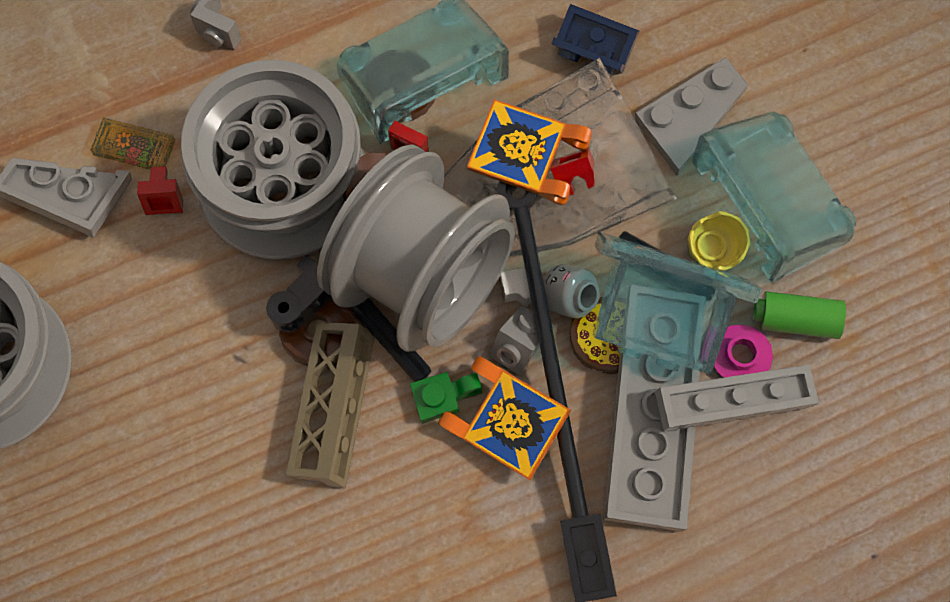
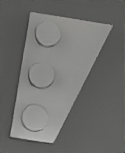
[0,158,132,238]

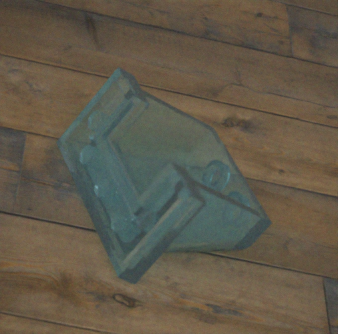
[593,232,762,375]

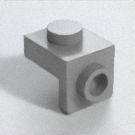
[190,0,242,50]
[489,305,554,375]

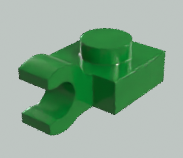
[410,372,483,424]

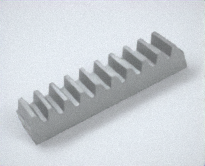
[655,365,819,432]

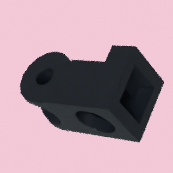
[266,254,332,333]

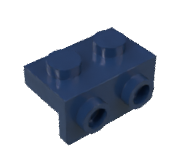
[551,4,640,76]

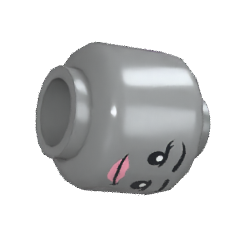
[543,264,600,319]

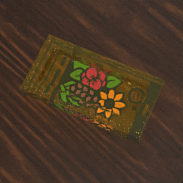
[91,117,176,170]

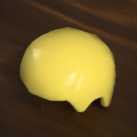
[687,211,751,272]

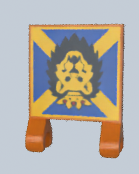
[467,99,591,205]
[439,356,571,480]

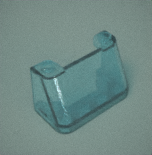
[337,0,509,144]
[692,111,856,284]

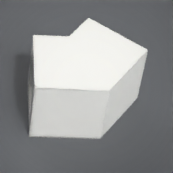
[500,268,531,307]

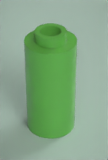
[753,291,846,339]

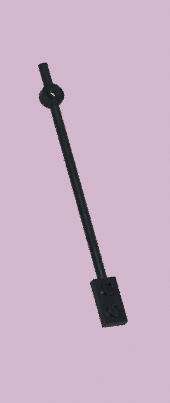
[498,181,617,602]

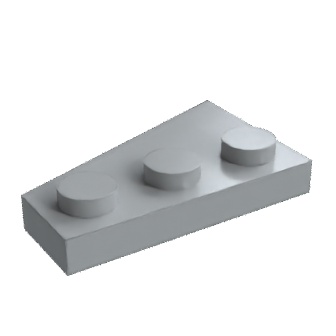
[634,57,748,176]

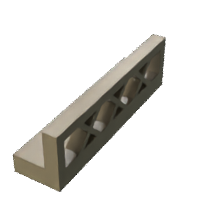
[286,322,375,489]

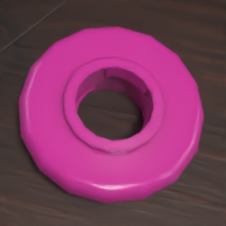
[710,324,773,378]

